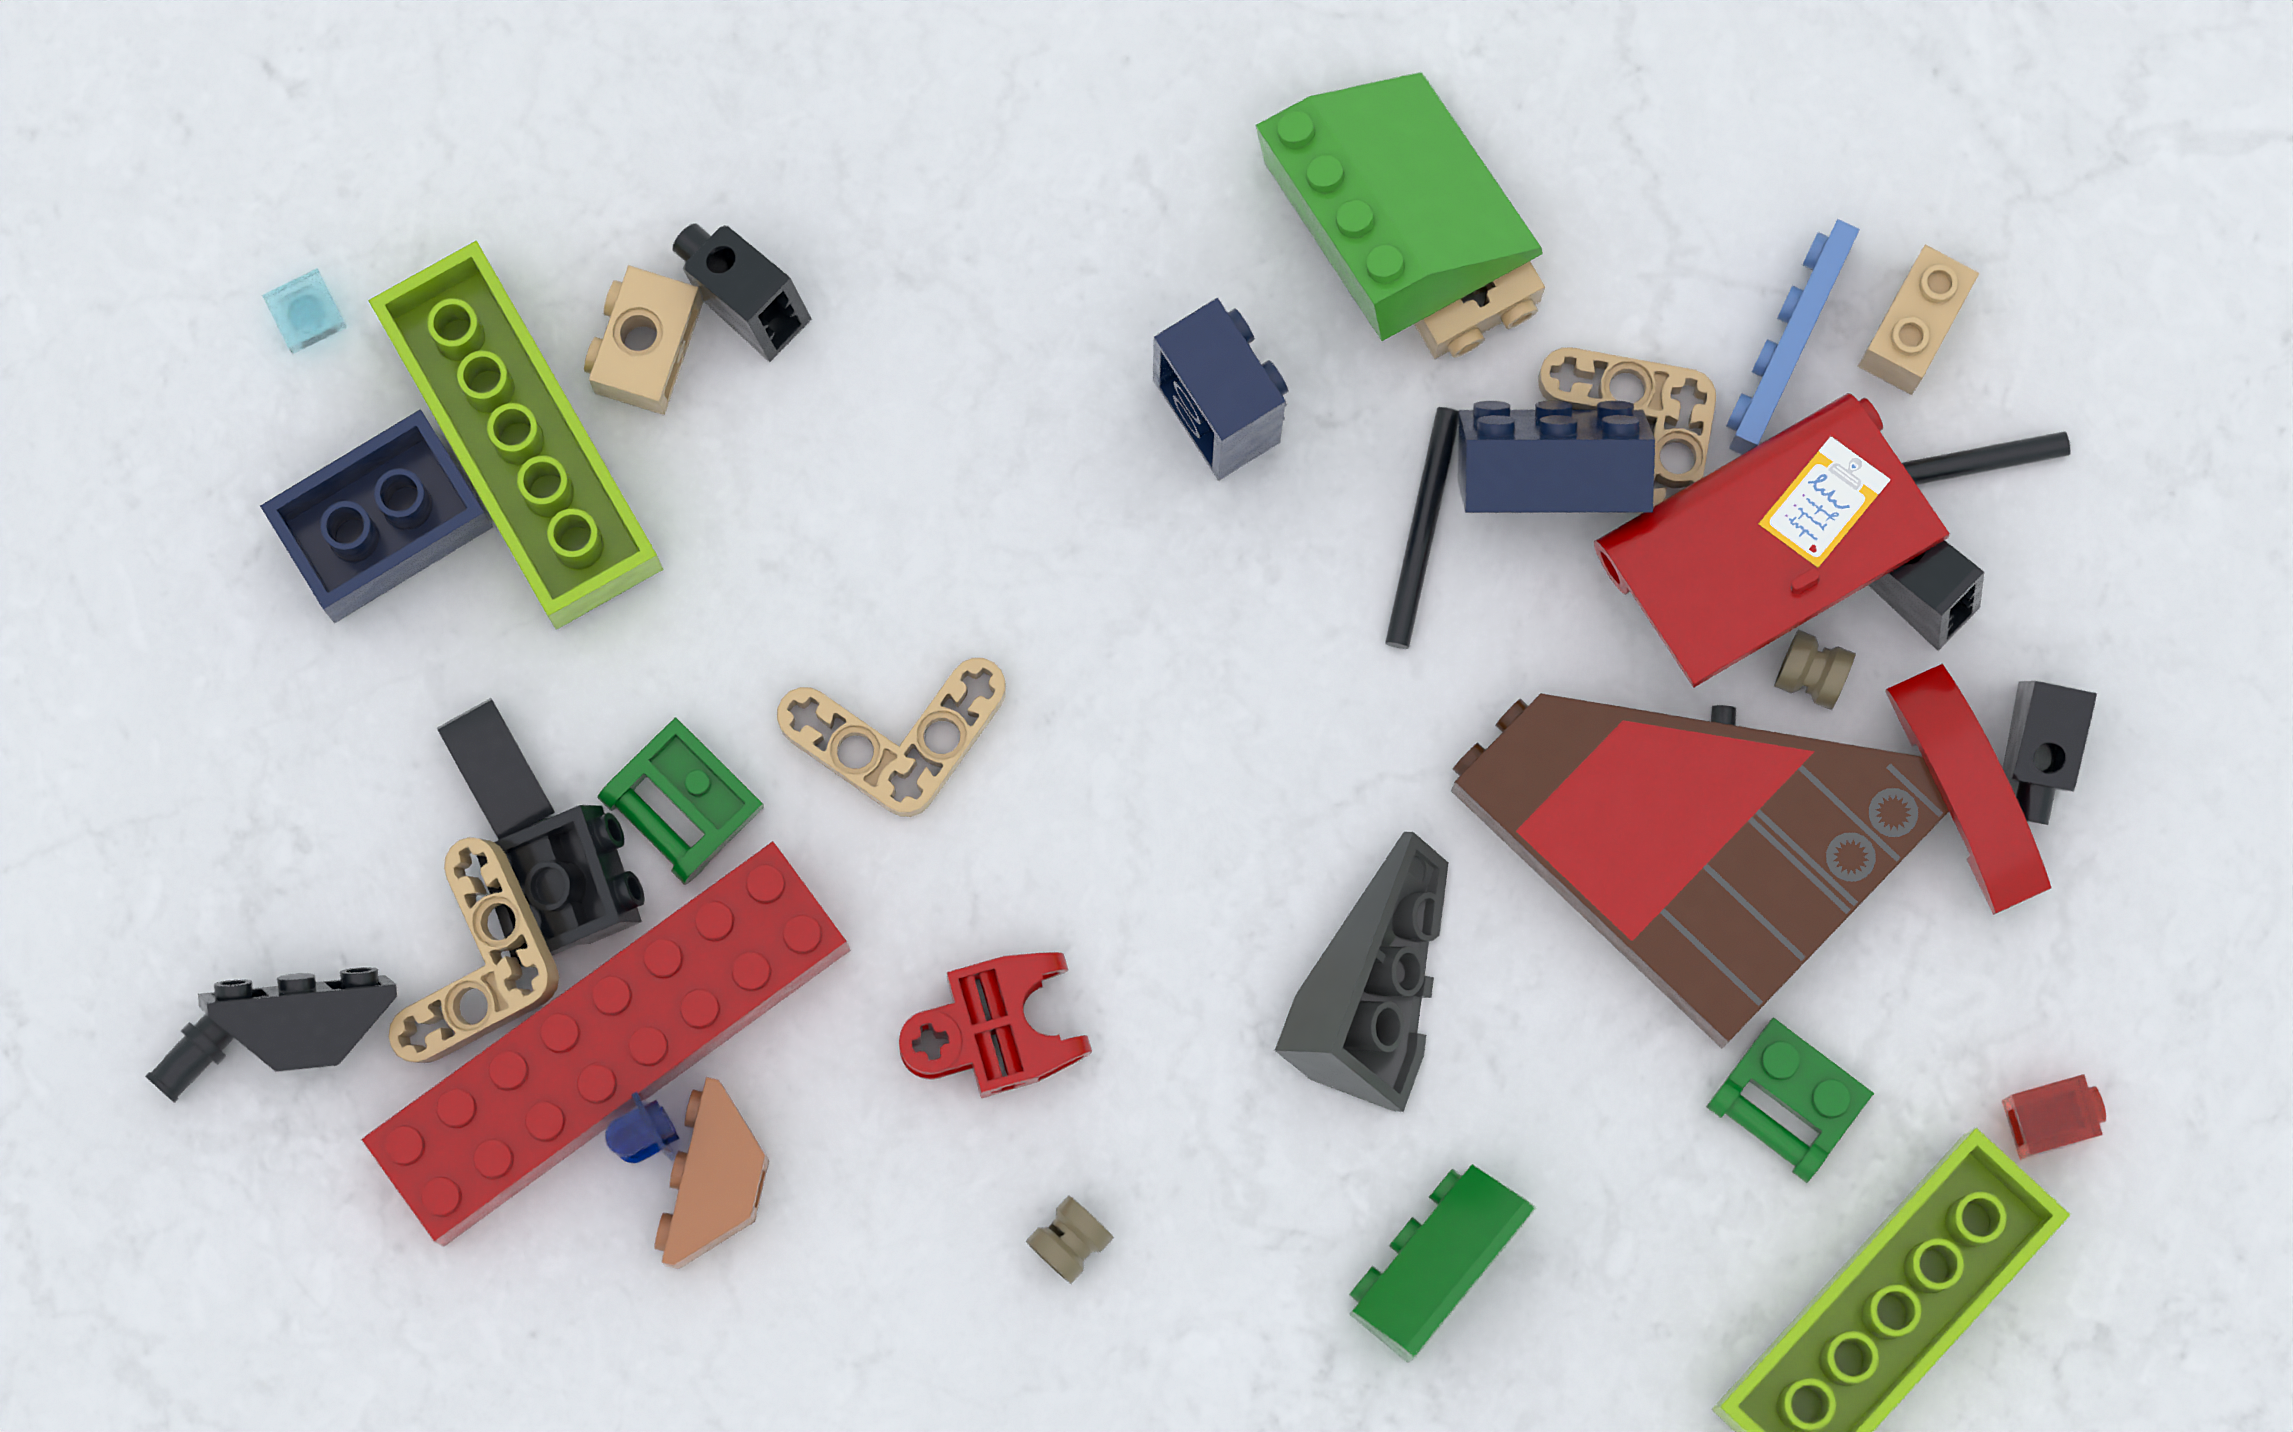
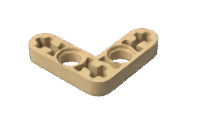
[1538,348,1716,515]
[777,658,1006,817]
[389,837,559,1063]

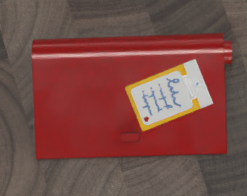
[1594,393,1950,688]

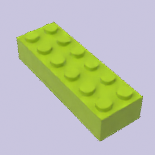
[368,240,664,630]
[1711,1128,2071,1432]

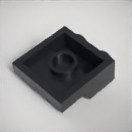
[477,805,645,967]

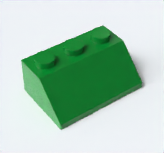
[1349,1164,1536,1363]

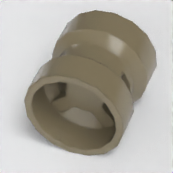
[1774,629,1856,710]
[1026,1195,1114,1284]

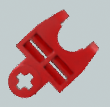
[899,952,1092,1098]

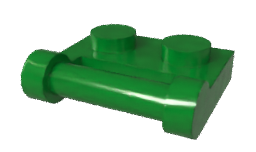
[597,717,764,885]
[1706,1017,1874,1183]

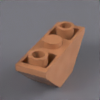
[654,1077,769,1269]

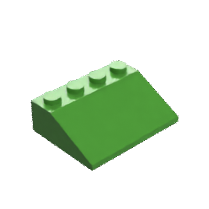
[1255,72,1543,341]

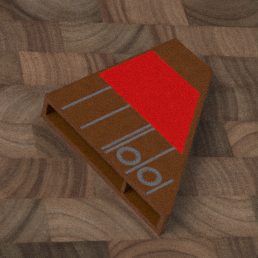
[1451,693,1949,1049]

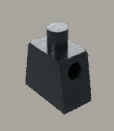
[672,223,812,362]
[1869,540,1984,651]
[2003,681,2097,825]

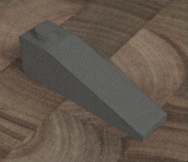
[1274,832,1449,1112]

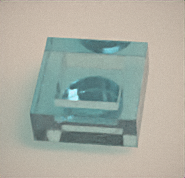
[262,268,347,354]

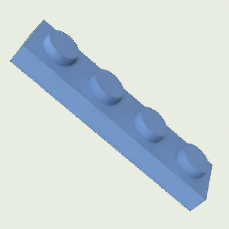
[1726,219,1860,454]

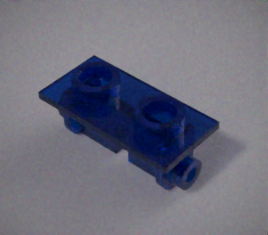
[605,1092,680,1164]

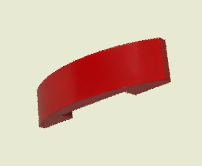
[1885,663,2052,915]

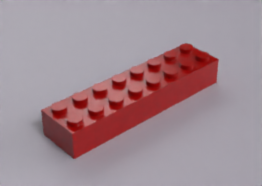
[361,841,851,1246]

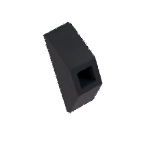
[198,967,397,1072]

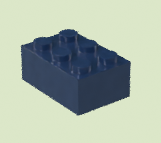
[1153,297,1289,481]
[1458,401,1655,513]
[260,409,493,623]

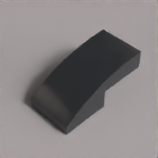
[437,698,555,840]

